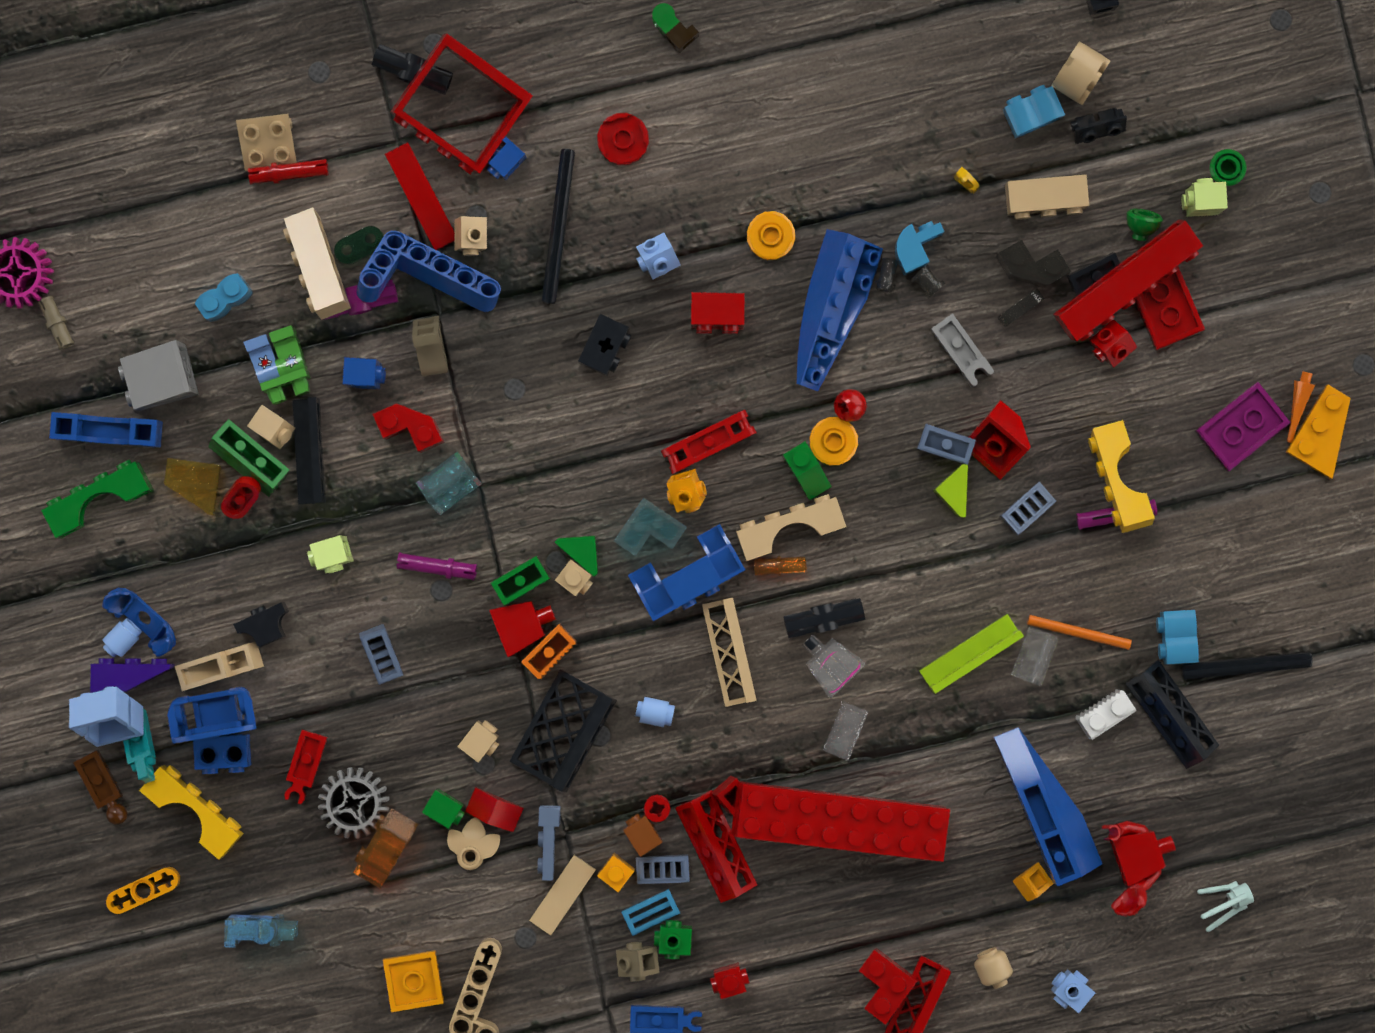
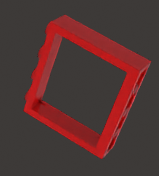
[390,33,533,175]

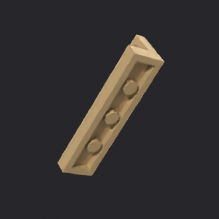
[702,597,757,707]

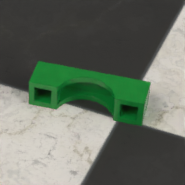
[41,460,154,539]

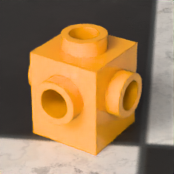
[666,469,707,513]

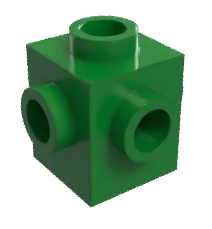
[654,920,692,959]

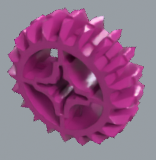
[0,237,54,309]

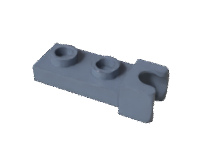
[538,805,561,881]

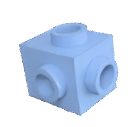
[636,233,681,279]
[1051,969,1095,1013]

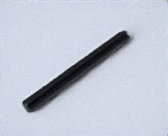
[542,149,575,304]

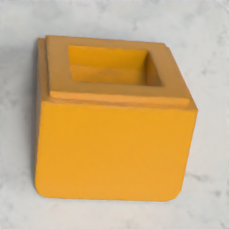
[1013,862,1054,901]

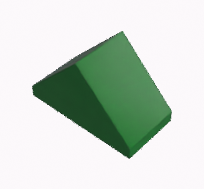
[555,536,598,577]

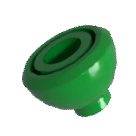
[1209,149,1246,186]
[1126,209,1163,241]

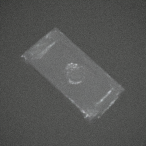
[1011,626,1059,686]

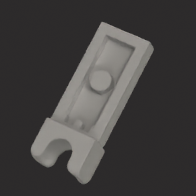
[930,314,994,388]

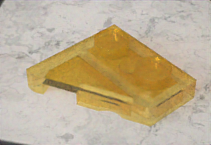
[164,458,221,515]

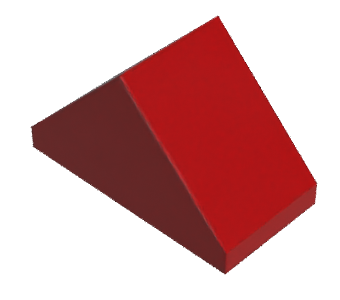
[465,787,524,832]

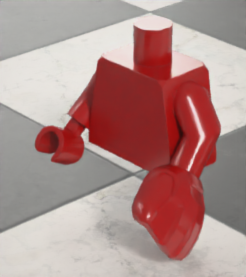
[1102,821,1176,917]

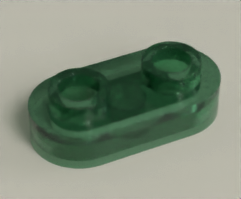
[334,226,384,265]

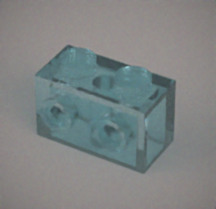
[416,451,482,515]

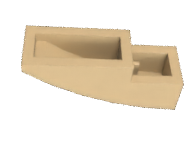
[175,642,264,691]

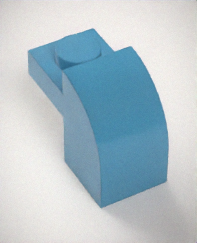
[895,221,945,275]

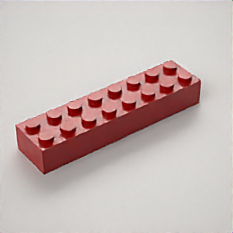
[731,781,950,862]

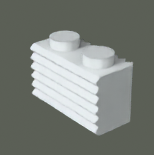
[1075,689,1136,740]

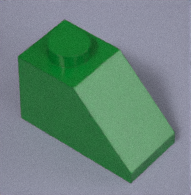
[782,441,832,501]

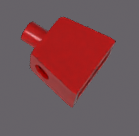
[489,601,556,657]

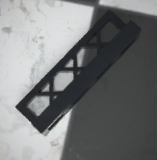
[292,397,326,505]
[1125,660,1219,769]

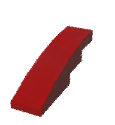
[385,142,455,250]

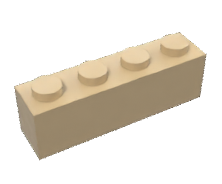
[283,207,351,320]

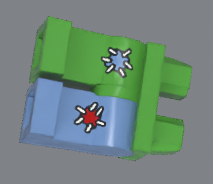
[243,325,311,405]

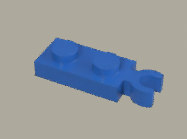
[630,1005,702,1033]

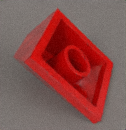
[968,400,1031,480]

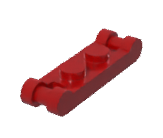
[661,410,757,474]

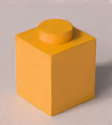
[597,853,635,892]

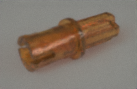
[754,555,807,576]

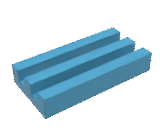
[621,889,680,936]

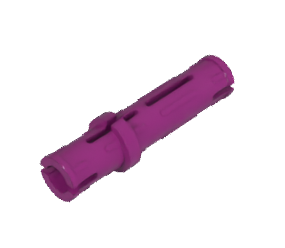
[1076,499,1158,530]
[397,552,477,581]

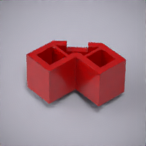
[373,403,445,453]

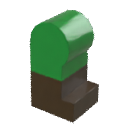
[652,3,699,53]

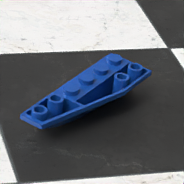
[797,229,883,391]
[994,727,1103,887]

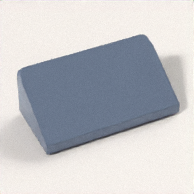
[917,424,976,465]

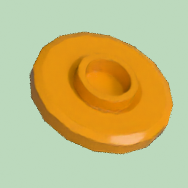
[747,211,795,260]
[809,417,858,466]

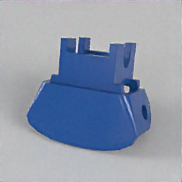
[167,687,257,744]

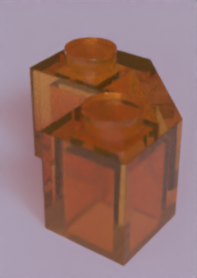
[353,808,419,889]

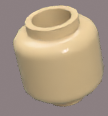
[974,947,1013,989]

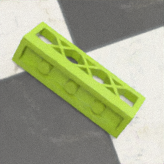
[919,614,1024,694]

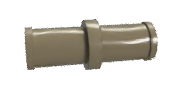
[37,296,75,350]

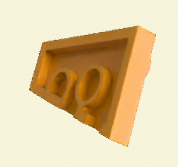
[1286,385,1351,479]

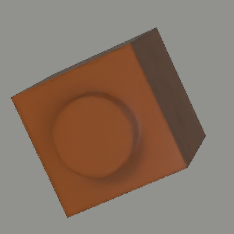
[623,813,663,857]

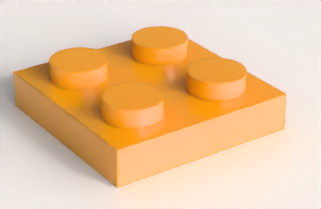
[383,950,444,1012]

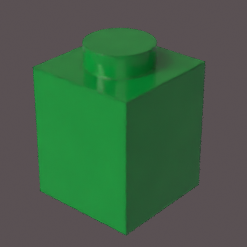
[422,788,465,829]

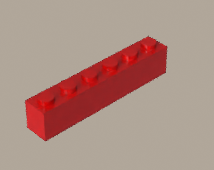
[1053,220,1203,341]

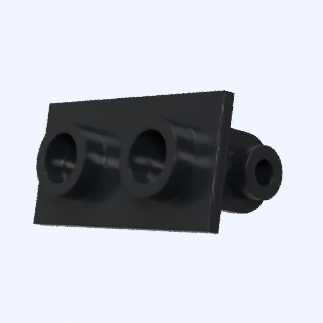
[1070,107,1127,144]

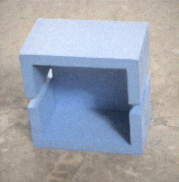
[69,686,144,747]

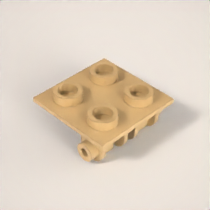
[236,114,297,171]

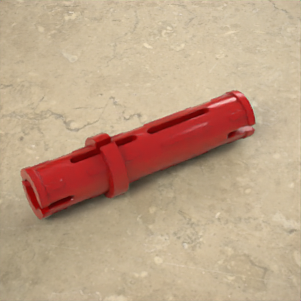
[248,159,329,185]

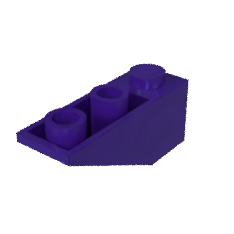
[90,658,175,693]

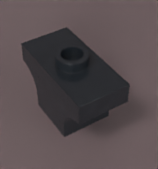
[233,602,289,648]

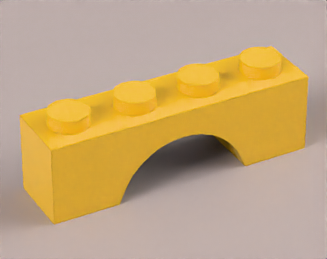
[1088,420,1155,533]
[139,765,244,860]

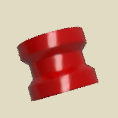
[644,794,670,822]

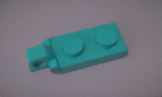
[123,709,156,783]

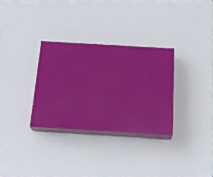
[1195,382,1291,472]

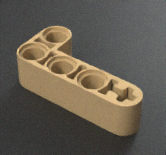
[449,938,502,1033]

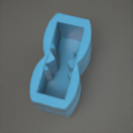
[1003,85,1065,138]
[195,273,253,322]
[1156,610,1199,664]

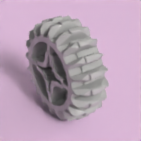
[318,767,390,839]

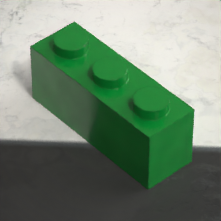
[208,419,290,497]

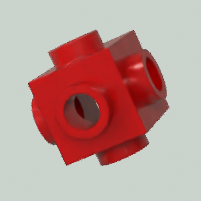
[1090,319,1137,368]

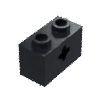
[578,314,632,376]

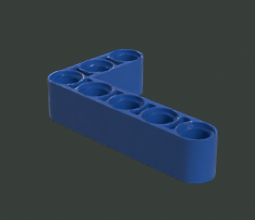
[356,231,501,312]

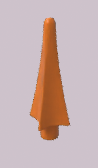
[1287,371,1315,443]

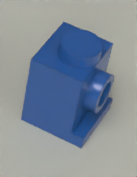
[486,137,526,181]

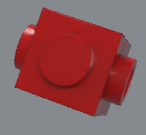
[710,962,750,999]

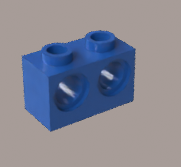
[343,357,386,389]
[193,734,251,774]

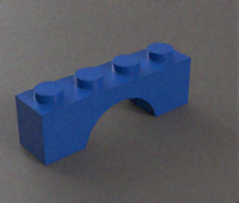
[49,412,163,448]

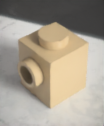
[455,216,487,256]
[247,405,295,450]
[555,560,593,596]
[457,720,499,763]

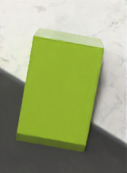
[933,464,968,518]

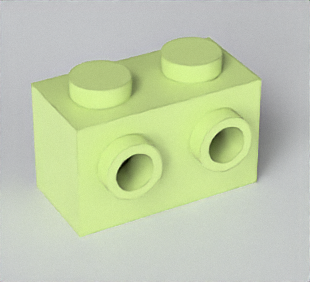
[1181,178,1228,217]
[307,535,354,574]

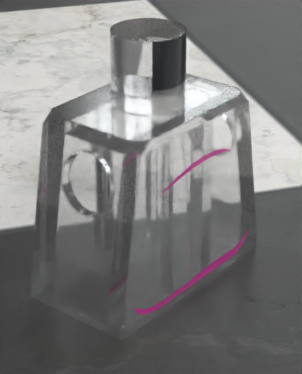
[802,634,866,699]

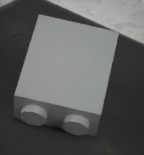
[118,340,199,411]

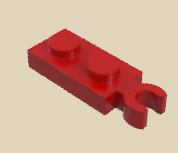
[284,729,328,804]

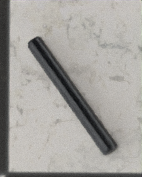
[1182,652,1313,679]

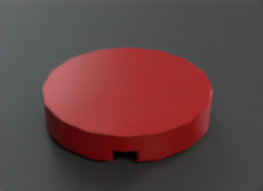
[597,113,649,166]

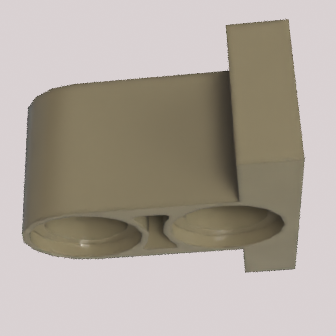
[412,316,448,377]

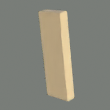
[529,855,596,935]

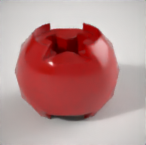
[834,389,867,422]

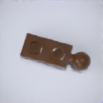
[73,750,127,825]

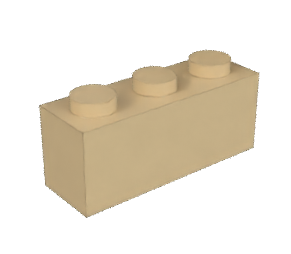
[1005,174,1089,220]

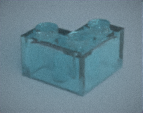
[614,497,687,556]

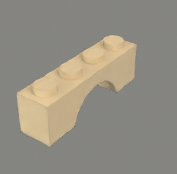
[736,494,846,561]

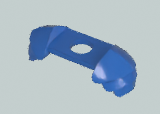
[102,588,176,657]

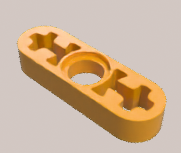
[106,867,180,914]

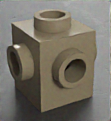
[616,942,659,981]

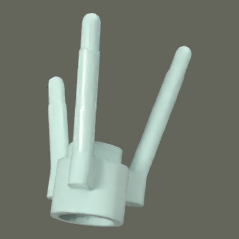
[1197,881,1254,932]

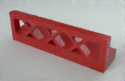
[675,790,757,903]
[884,955,951,1033]

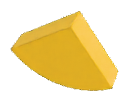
[954,167,980,194]

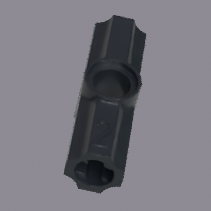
[371,44,453,95]
[783,598,865,638]

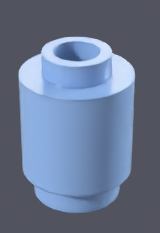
[102,618,142,657]
[635,697,675,727]

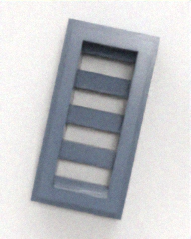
[1000,482,1056,536]
[359,624,403,685]
[636,854,690,884]

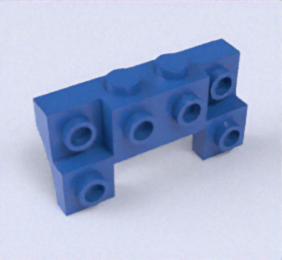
[628,524,746,621]

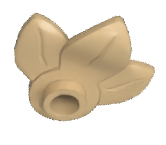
[447,817,500,870]

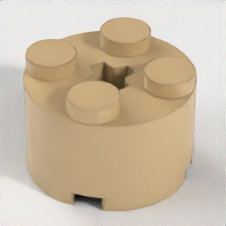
[1051,41,1110,105]

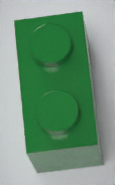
[491,556,551,606]

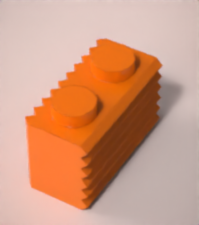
[521,624,576,679]

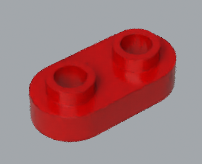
[221,476,261,519]

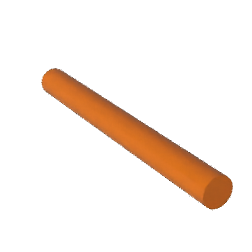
[1027,615,1132,650]

